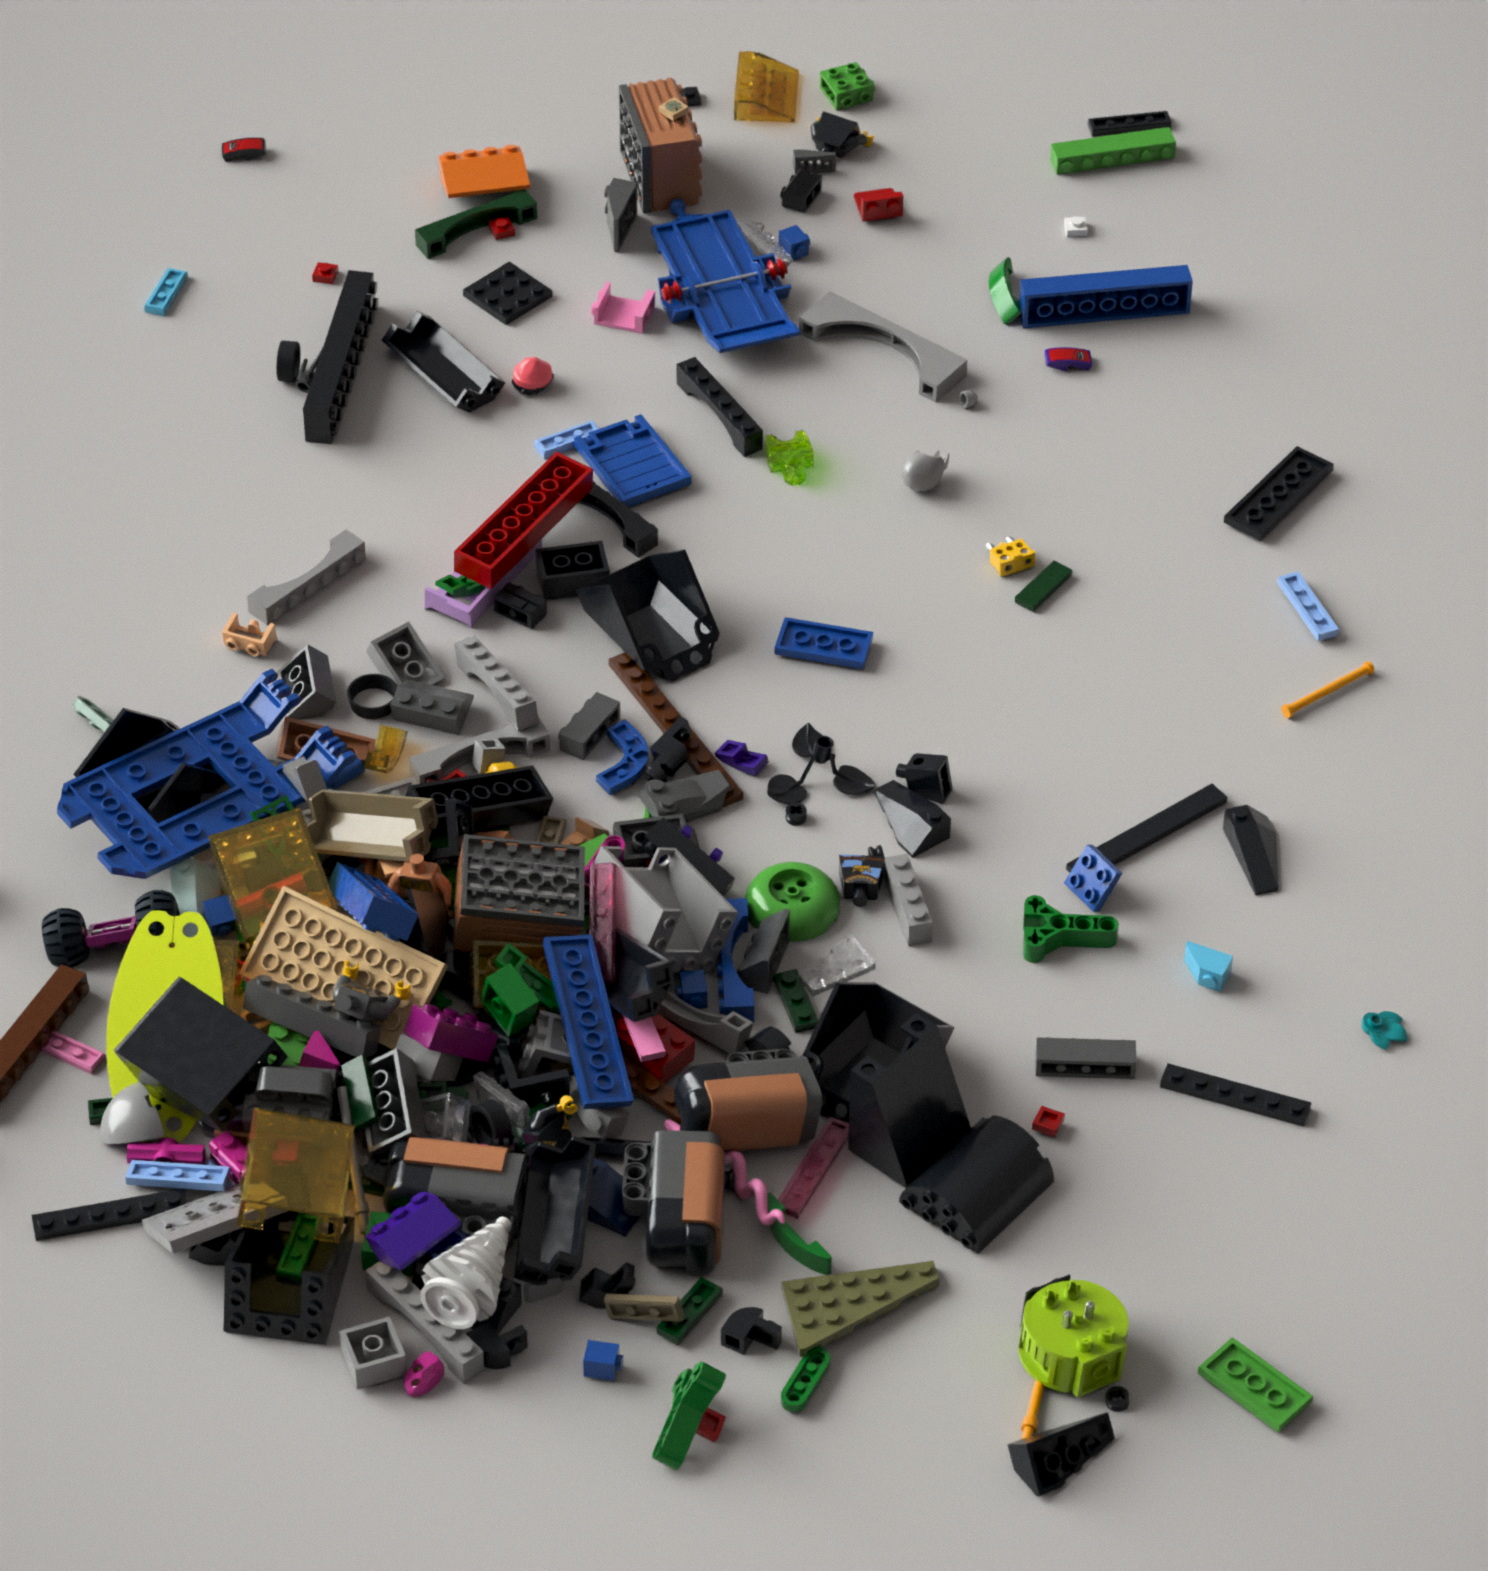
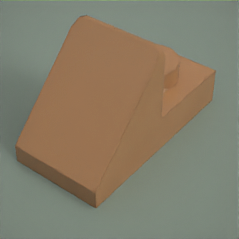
[560,817,609,846]

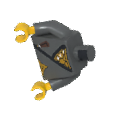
[332,960,411,1020]

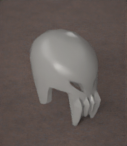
[902,450,950,492]

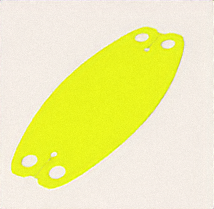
[106,910,223,1143]

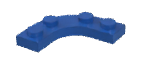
[596,719,648,795]

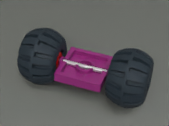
[42,890,180,967]

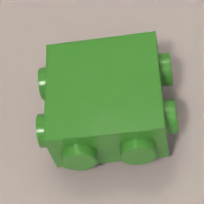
[820,62,875,110]

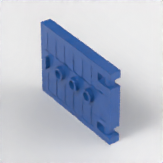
[574,414,692,507]

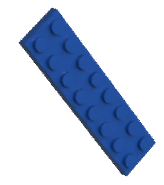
[543,935,634,1109]

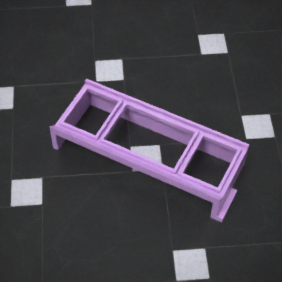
[425,539,542,628]

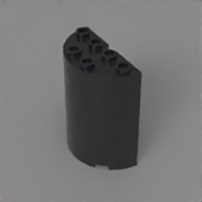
[899,1115,1054,1254]

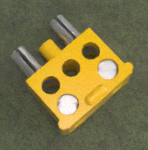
[986,536,1035,577]

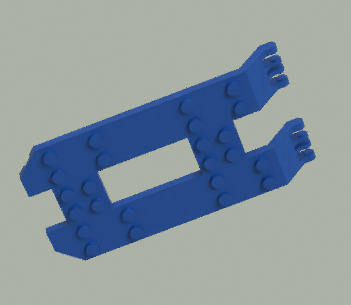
[57,669,357,879]

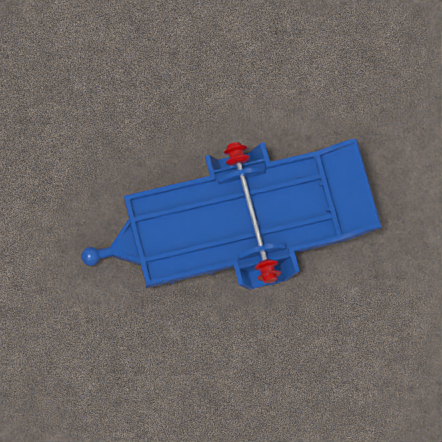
[651,198,801,353]

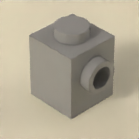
[472,738,505,774]

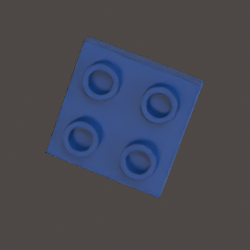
[1064,844,1123,912]

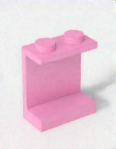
[591,282,655,334]

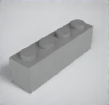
[884,854,932,946]

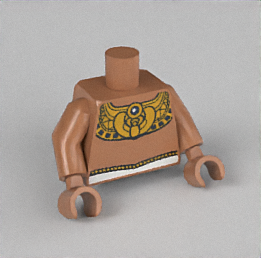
[388,854,454,920]

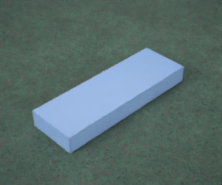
[534,420,599,459]

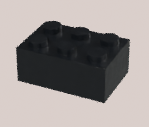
[535,541,610,599]

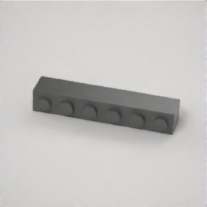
[243,975,381,1058]

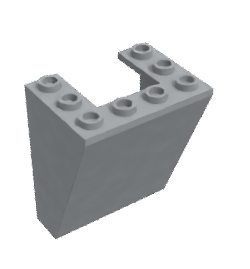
[591,846,738,973]

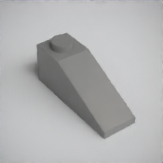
[570,1074,630,1140]

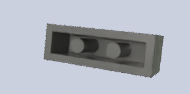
[558,692,620,760]

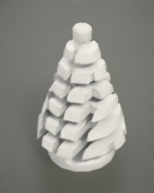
[421,1217,511,1329]

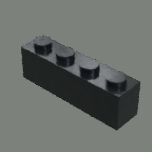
[641,817,735,896]

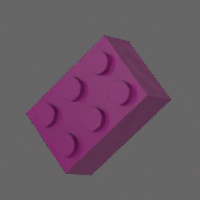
[404,1003,498,1063]

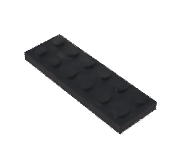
[1224,446,1334,541]

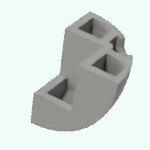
[100,1082,164,1144]

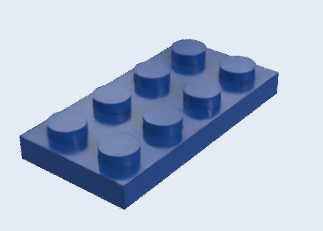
[774,617,873,669]

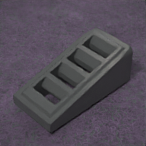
[793,149,836,175]

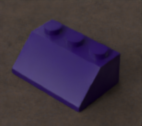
[364,1191,462,1271]

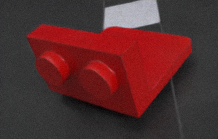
[854,188,904,222]

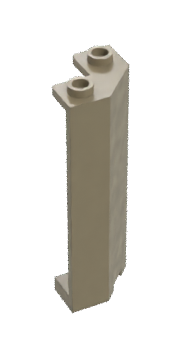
[299,789,439,862]

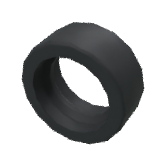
[276,340,301,382]
[469,1100,512,1146]

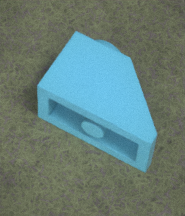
[1184,941,1233,992]

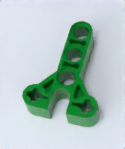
[1023,895,1119,963]
[652,1362,726,1470]

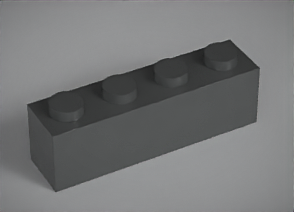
[1035,1037,1136,1079]

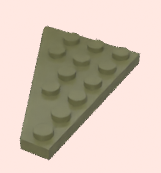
[781,1261,939,1357]

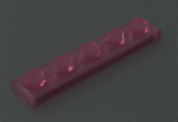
[589,862,616,984]
[778,1117,849,1219]

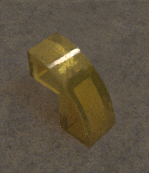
[364,725,408,773]

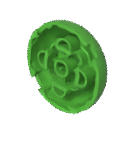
[745,862,840,942]

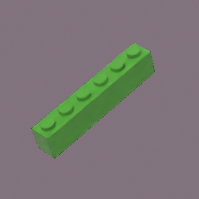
[1050,127,1176,175]

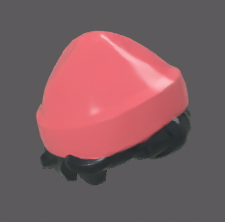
[512,357,554,395]

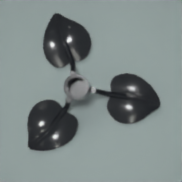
[767,722,875,804]

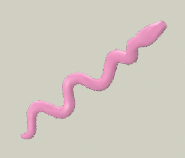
[664,1119,785,1226]

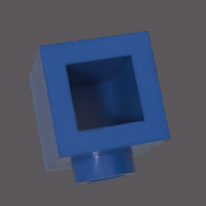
[778,225,810,261]
[203,895,235,937]
[676,970,707,1009]
[583,1340,624,1381]

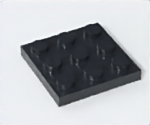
[463,261,553,325]

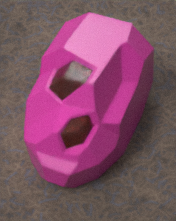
[403,1352,445,1397]

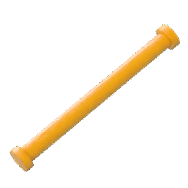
[1281,661,1375,718]

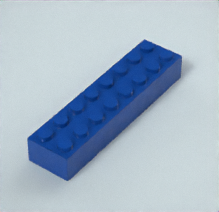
[1019,265,1193,329]
[326,862,419,942]

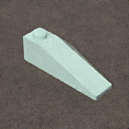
[170,858,221,937]

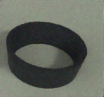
[347,674,397,719]

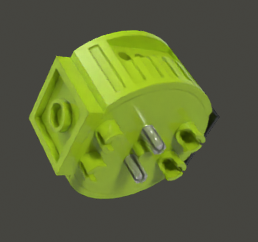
[1018,1274,1129,1398]

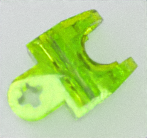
[766,430,814,485]

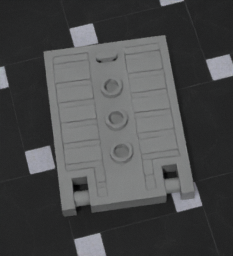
[142,1178,289,1253]

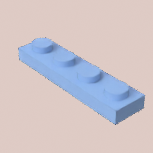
[1278,571,1339,641]
[125,1160,231,1192]

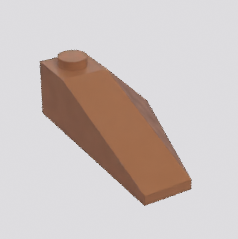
[276,717,376,762]

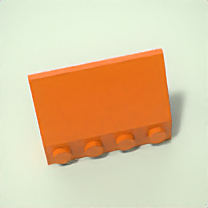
[438,145,530,198]

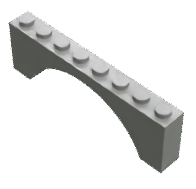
[799,291,967,402]

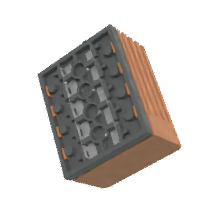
[619,78,702,213]
[453,834,604,960]

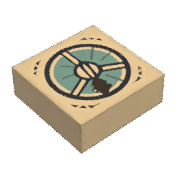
[659,97,688,121]

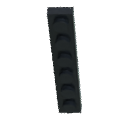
[1160,1063,1312,1127]
[32,1189,187,1241]

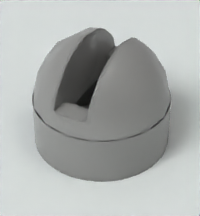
[960,390,978,408]

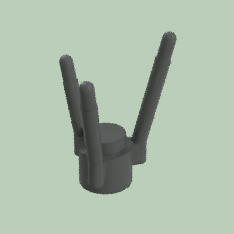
[295,346,323,393]

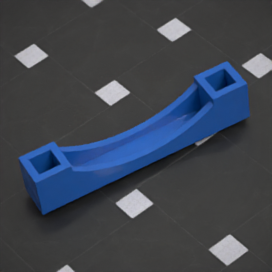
[717,898,754,1023]

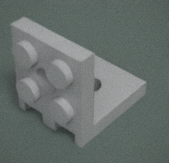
[516,1010,573,1079]

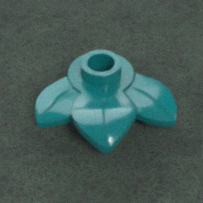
[1361,1011,1408,1050]

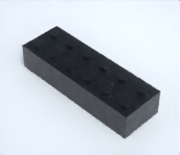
[405,765,553,838]

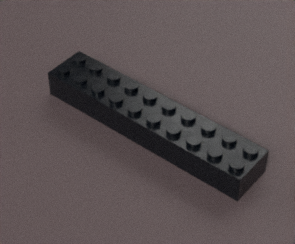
[303,270,378,444]

